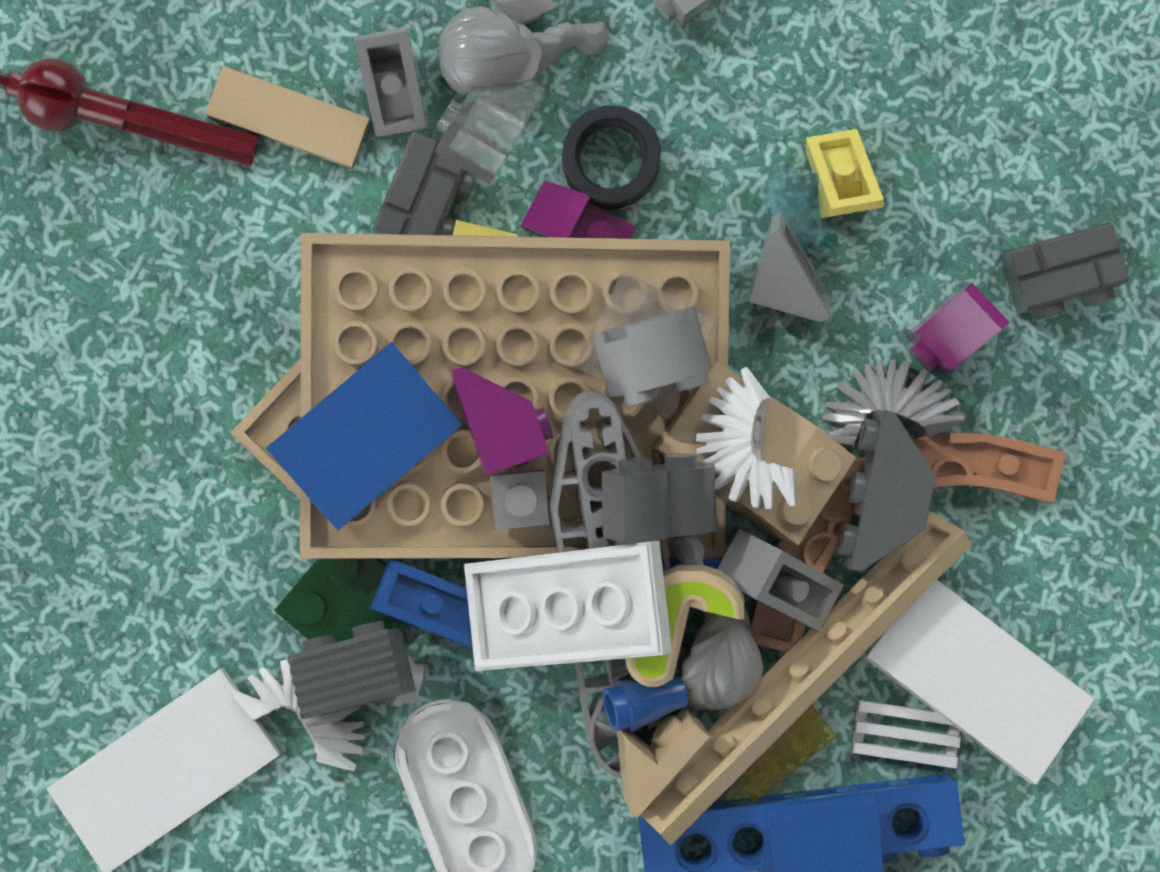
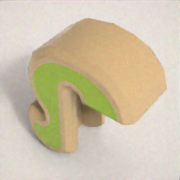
[626,564,745,687]

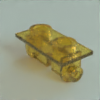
[737,704,837,802]

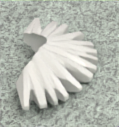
[696,367,796,510]
[231,660,365,771]

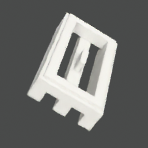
[851,699,961,769]

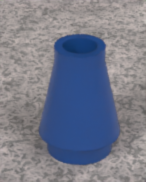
[603,676,688,734]

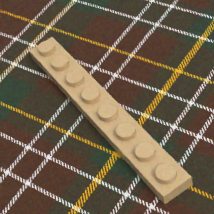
[641,511,972,845]

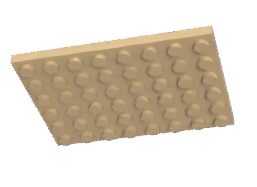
[300,233,730,559]

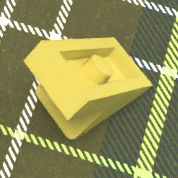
[806,129,884,219]

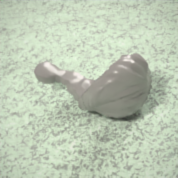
[437,6,609,103]
[670,535,763,711]

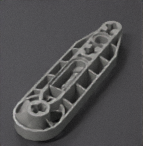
[550,391,691,779]

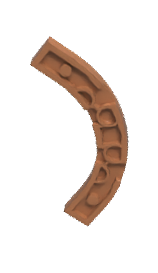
[750,433,1066,652]

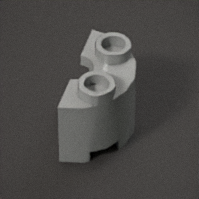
[592,305,712,406]

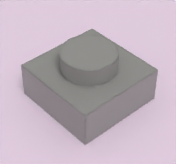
[490,469,549,530]

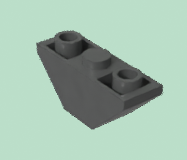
[837,410,936,571]

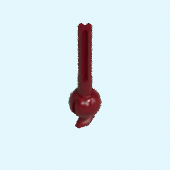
[0,58,260,167]

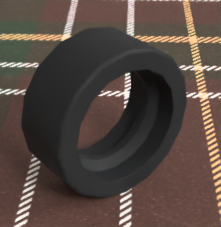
[562,105,661,209]

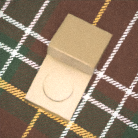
[618,708,710,818]

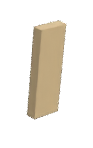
[205,66,371,170]

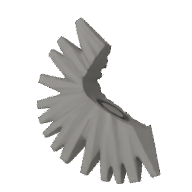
[822,360,965,448]

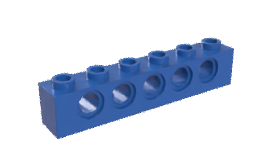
[638,773,965,872]

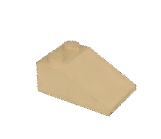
[654,362,856,545]

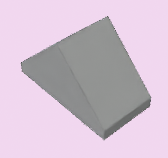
[749,212,831,322]

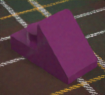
[520,180,636,239]

